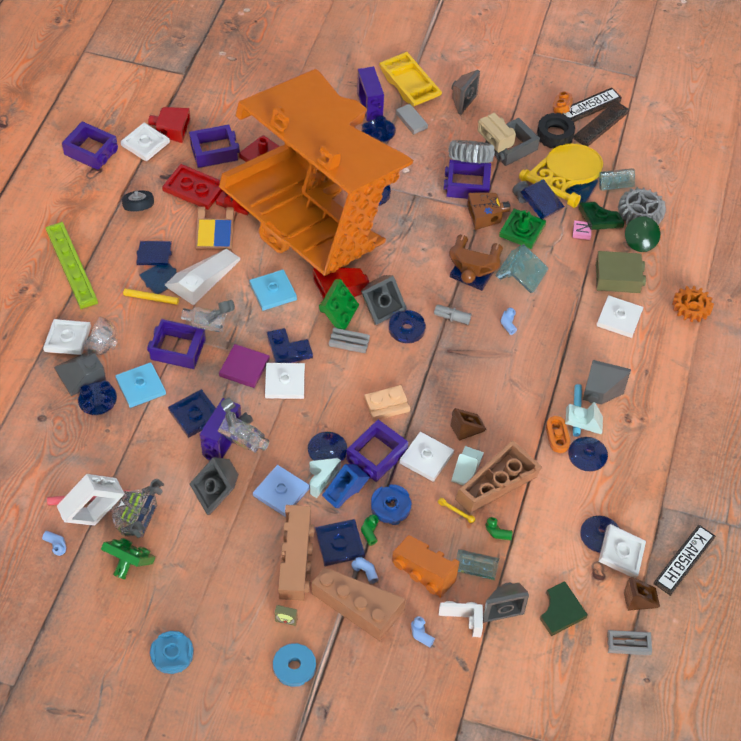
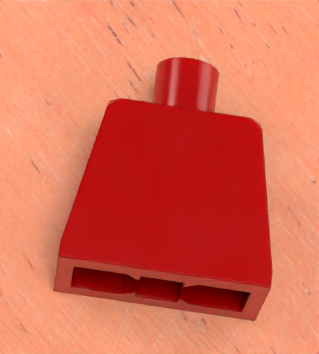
[148,107,191,143]

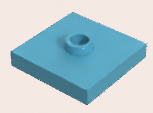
[249,269,297,311]
[115,362,166,408]

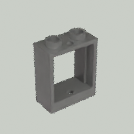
[485,118,540,166]

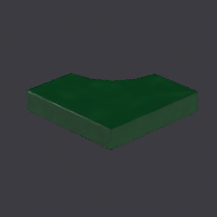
[578,202,625,230]
[540,581,588,636]

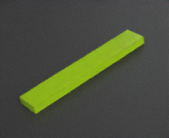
[46,222,98,309]

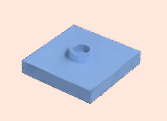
[253,465,310,517]

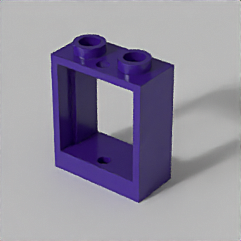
[357,66,384,121]
[62,121,118,170]
[189,124,240,168]
[444,160,491,199]
[147,319,206,369]
[200,398,242,460]
[346,419,408,482]

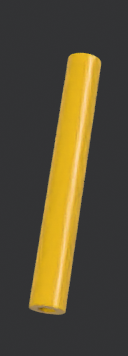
[123,288,179,305]

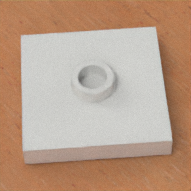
[120,123,170,161]
[597,295,643,338]
[43,319,91,355]
[265,363,305,399]
[399,432,454,482]
[598,524,646,578]

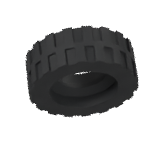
[537,113,575,148]

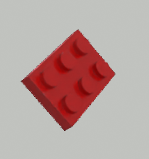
[162,164,222,210]

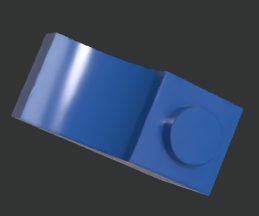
[322,464,370,508]

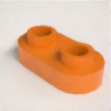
[553,91,573,114]
[546,416,570,453]

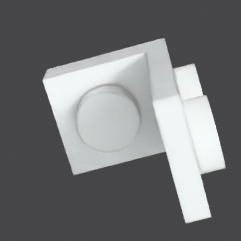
[439,601,483,637]

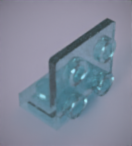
[495,244,548,293]

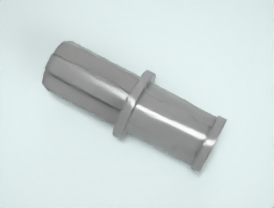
[434,305,472,325]

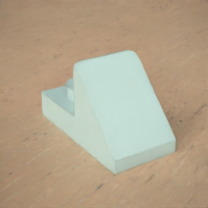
[565,402,603,434]
[451,446,484,485]
[309,458,341,498]

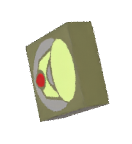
[275,605,298,626]

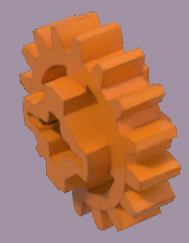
[672,286,714,322]

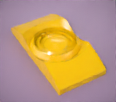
[379,52,442,106]

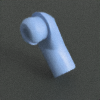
[500,308,517,335]
[42,531,67,556]
[351,557,379,584]
[411,616,435,647]

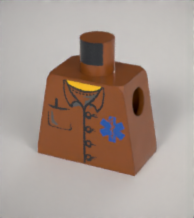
[467,193,511,230]

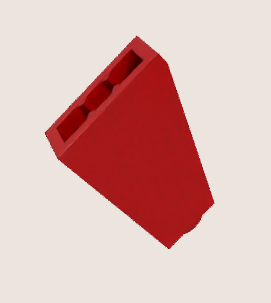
[313,268,369,300]

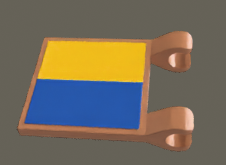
[195,207,234,250]

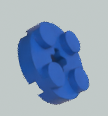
[371,484,412,525]

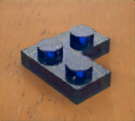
[267,328,313,363]

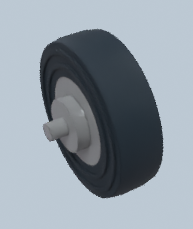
[122,190,154,212]

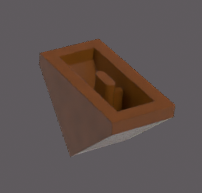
[451,408,487,441]
[624,577,660,611]

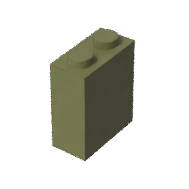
[595,251,646,293]

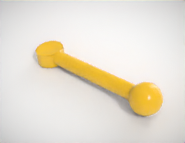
[438,498,475,523]

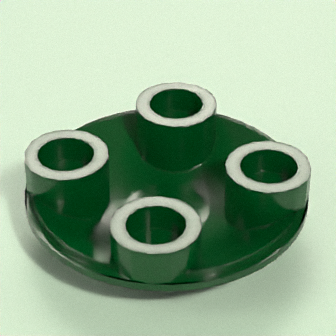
[625,216,661,252]

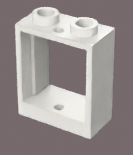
[57,474,125,526]

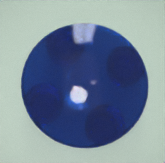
[362,116,396,142]
[78,380,117,415]
[308,432,347,461]

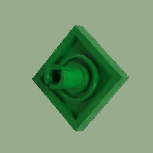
[499,208,546,249]
[319,279,359,330]
[101,538,156,579]

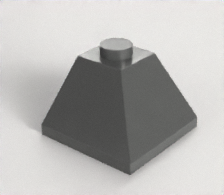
[451,70,480,115]
[361,275,407,325]
[54,351,106,396]
[583,360,631,405]
[190,457,239,515]
[483,582,529,623]

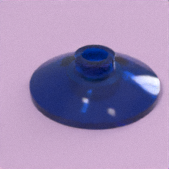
[568,437,608,472]
[580,516,619,553]

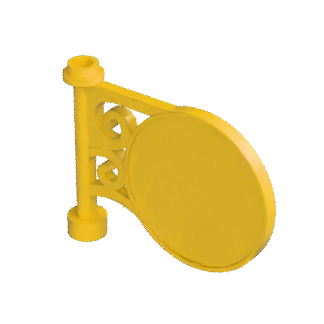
[519,144,603,208]

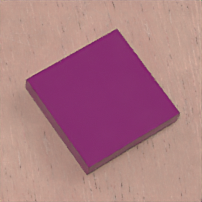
[219,344,270,388]

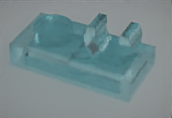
[599,168,635,191]
[456,549,500,580]

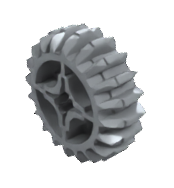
[448,140,495,163]
[618,187,666,226]

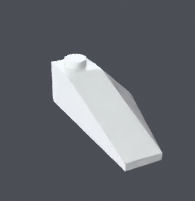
[165,249,240,305]

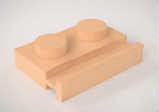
[364,385,410,421]

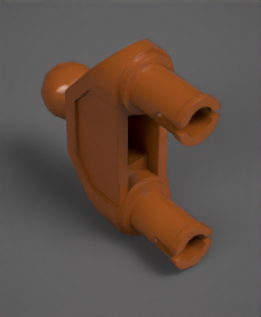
[449,234,503,283]

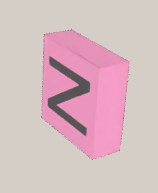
[572,220,591,240]

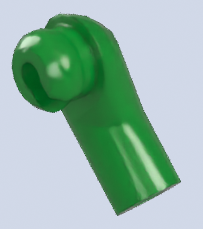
[361,514,379,546]
[485,517,512,541]

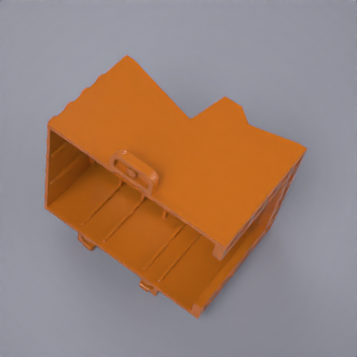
[219,69,414,276]

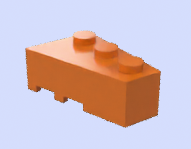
[392,535,460,598]

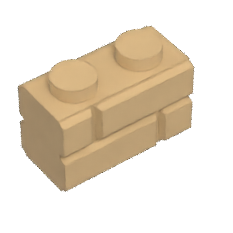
[477,113,516,153]

